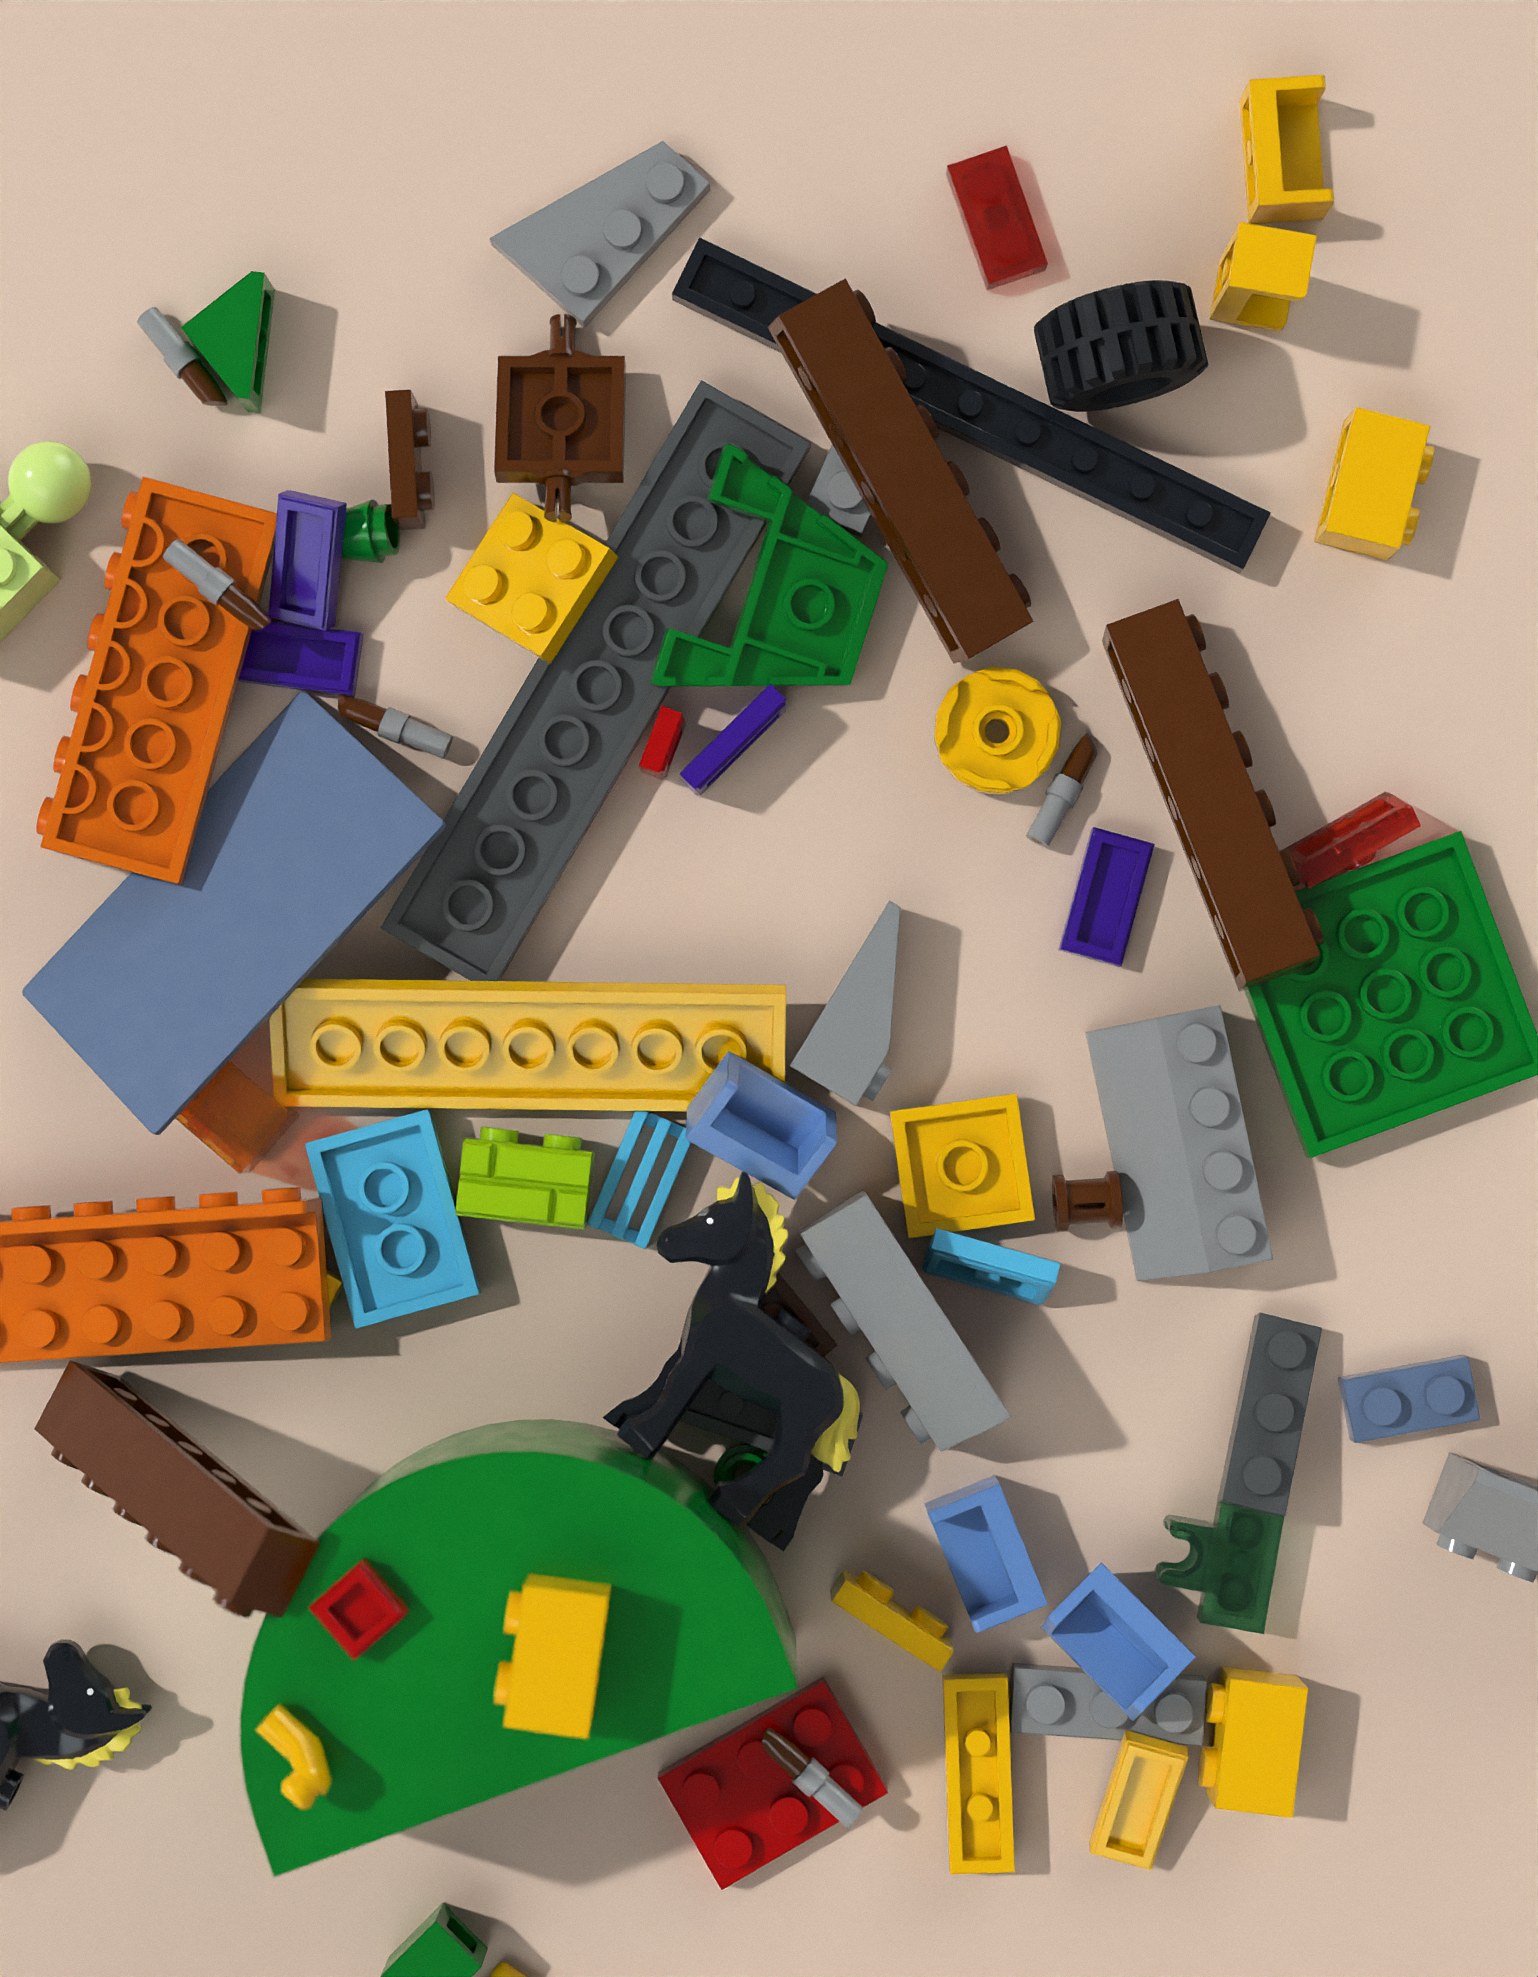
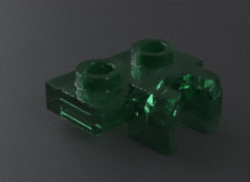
[1155,1493,1284,1634]

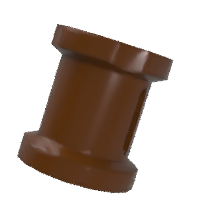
[1052,1171,1123,1232]

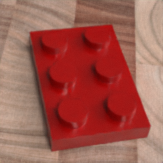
[657,1676,888,1890]

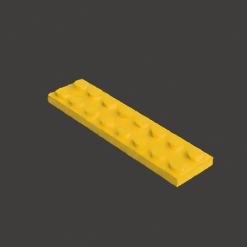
[269,979,786,1111]

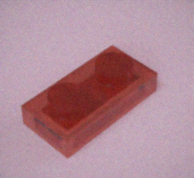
[946,145,1048,291]

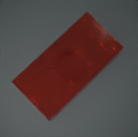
[1284,792,1421,889]

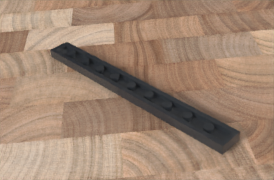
[672,237,1271,574]

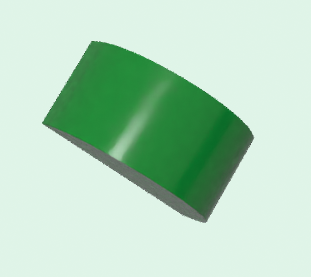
[240,1419,798,1877]

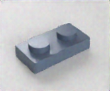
[1338,1355,1480,1443]

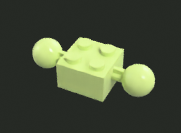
[0,441,92,642]

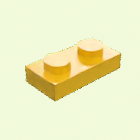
[830,1570,955,1673]

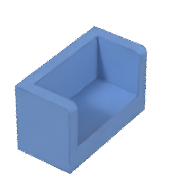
[685,1051,837,1200]
[924,1475,1048,1633]
[1041,1562,1196,1721]

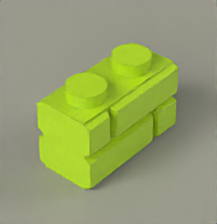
[455,1126,595,1229]

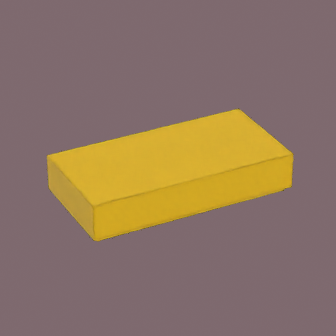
[1089,1730,1189,1871]

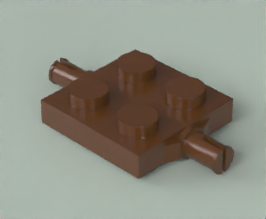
[494,314,626,523]

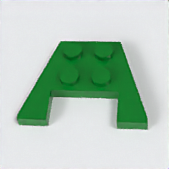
[649,443,889,687]

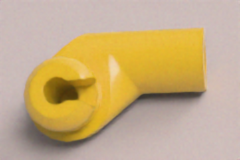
[256,1703,332,1809]

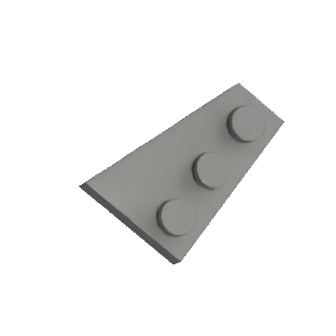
[489,141,710,328]

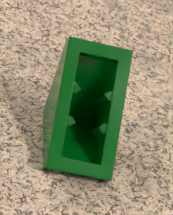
[181,271,275,413]

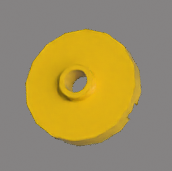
[934,667,1061,795]

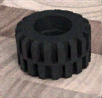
[1034,280,1208,412]

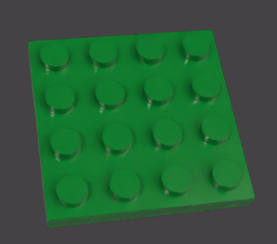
[1244,831,1538,1158]

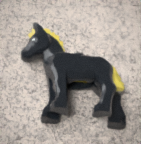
[602,1171,860,1552]
[0,1639,152,1811]

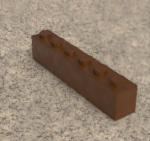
[768,278,1034,664]
[1102,599,1324,992]
[34,1360,320,1618]

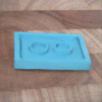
[305,1109,481,1329]

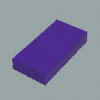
[268,490,347,631]
[238,620,364,698]
[679,683,786,796]
[1058,827,1155,967]

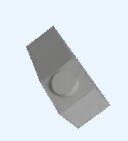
[790,900,901,1106]

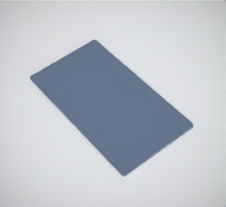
[22,691,446,1135]

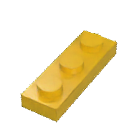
[942,1673,1015,1875]

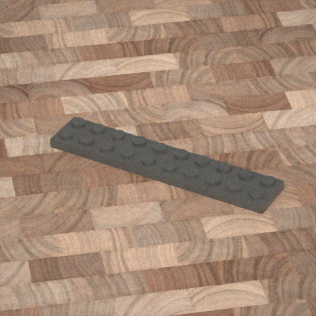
[380,380,811,981]

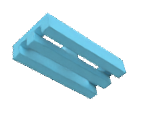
[587,1111,691,1249]
[921,1228,1060,1305]

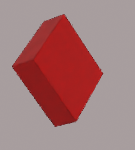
[639,705,686,780]
[308,1558,409,1661]

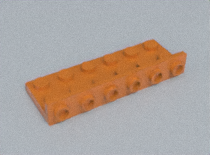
[36,476,277,885]
[0,1187,331,1363]

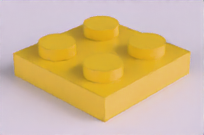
[445,492,619,664]
[889,1093,1035,1238]

